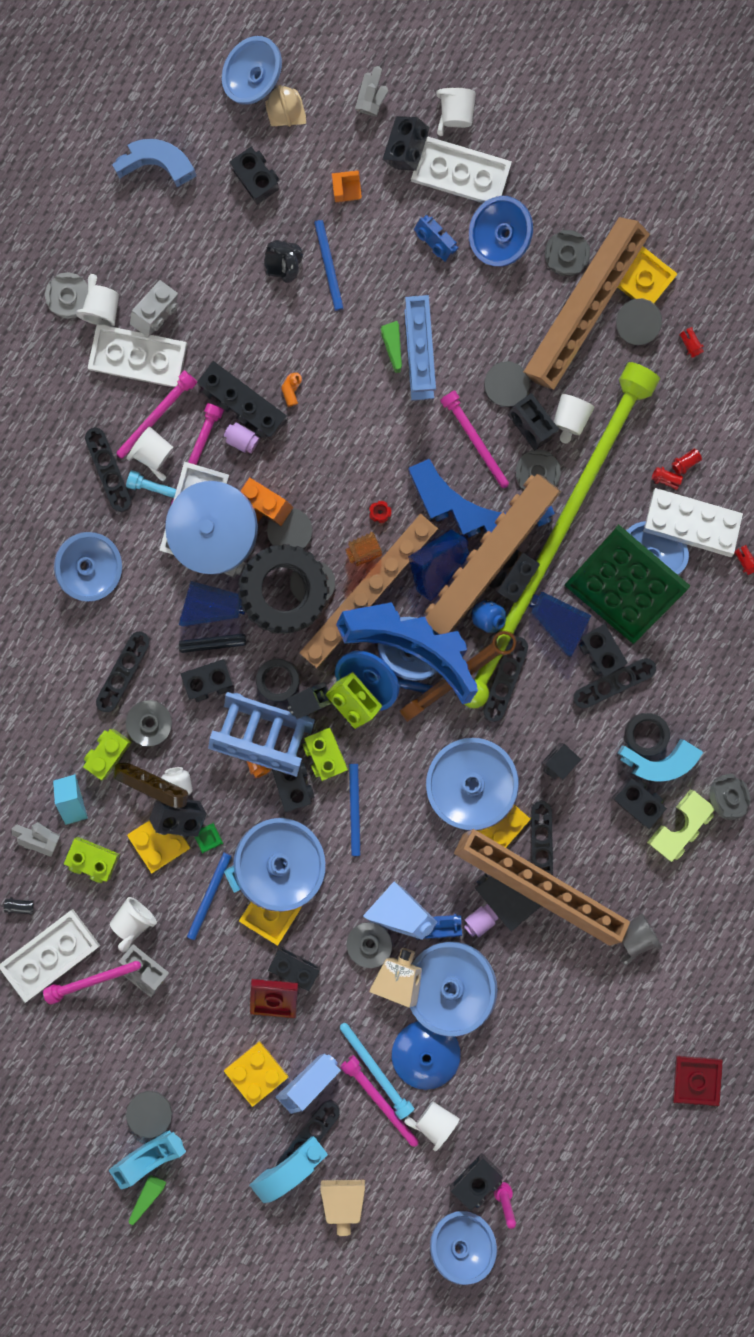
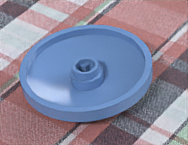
[165,481,258,574]
[426,738,519,831]
[234,818,325,911]
[410,942,497,1036]

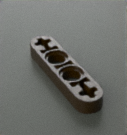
[114,763,188,808]

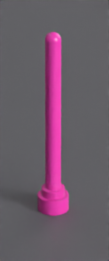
[116,370,197,458]
[440,390,509,488]
[171,403,224,505]
[43,961,141,1005]
[340,1055,419,1147]
[494,1182,516,1229]

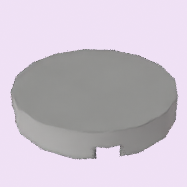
[45,272,88,319]

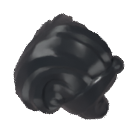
[264,240,303,283]

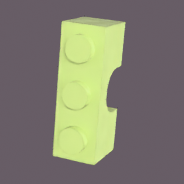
[647,790,714,862]

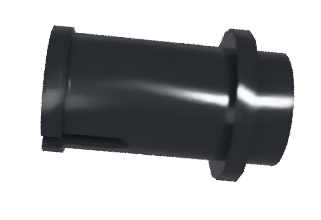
[4,897,34,915]

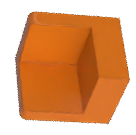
[332,171,362,202]

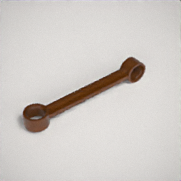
[399,631,517,722]

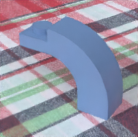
[112,139,196,187]

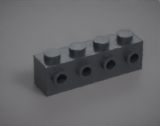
[197,361,288,441]

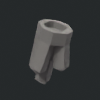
[355,66,388,117]
[12,822,60,857]

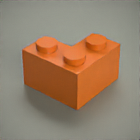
[241,477,293,526]

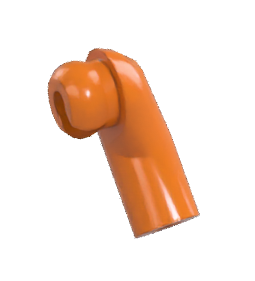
[281,372,302,407]

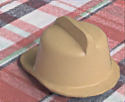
[265,85,306,127]

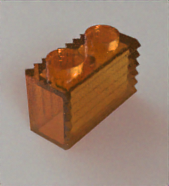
[345,532,382,567]

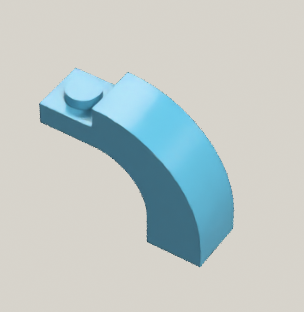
[618,739,703,781]
[109,1130,186,1189]
[250,1136,328,1203]

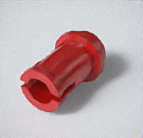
[679,327,704,358]
[671,448,702,475]
[651,466,683,490]
[734,545,754,575]

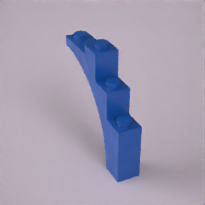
[408,459,555,538]
[336,602,478,704]

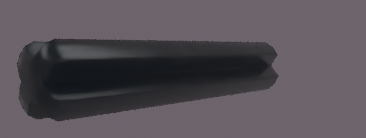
[178,633,247,653]

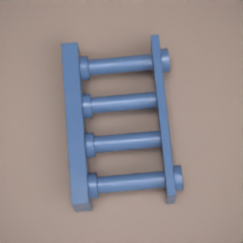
[404,295,436,401]
[208,692,315,777]

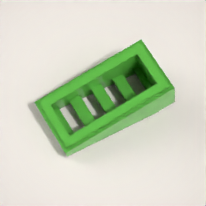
[380,321,402,374]
[128,1175,166,1225]

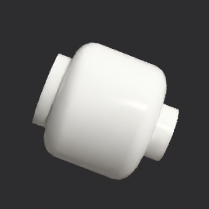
[161,767,193,796]

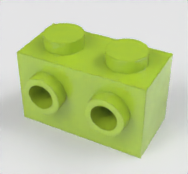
[326,672,382,729]
[302,728,348,781]
[83,729,132,780]
[64,837,120,883]

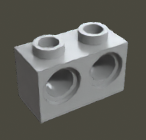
[116,944,169,997]

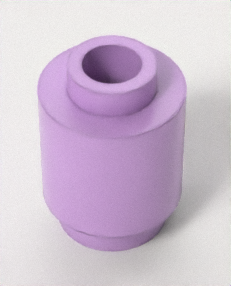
[224,422,260,454]
[464,904,499,938]

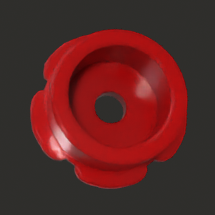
[369,501,392,523]

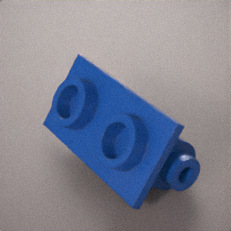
[413,215,459,262]
[416,914,462,939]

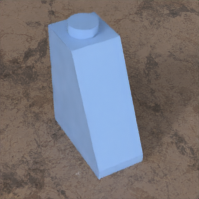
[363,882,438,940]
[276,1054,341,1114]

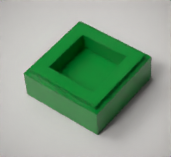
[194,823,223,854]

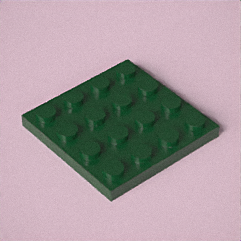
[564,524,690,645]

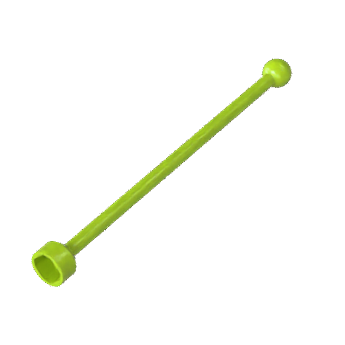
[464,362,660,708]

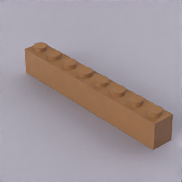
[523,217,650,390]
[424,474,562,634]
[300,514,438,669]
[454,829,630,946]

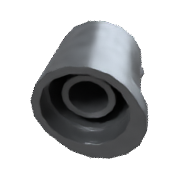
[621,914,663,965]

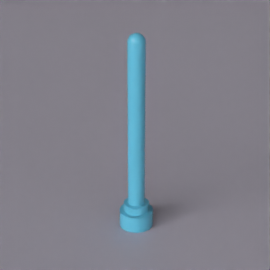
[126,470,177,498]
[340,1023,415,1120]

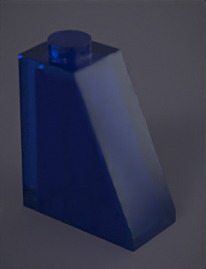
[408,529,469,601]
[178,581,246,627]
[529,591,592,657]

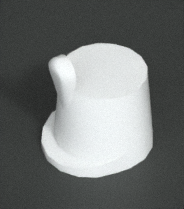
[436,88,476,136]
[76,274,119,327]
[553,394,594,444]
[127,427,174,481]
[110,897,157,953]
[404,1102,460,1152]

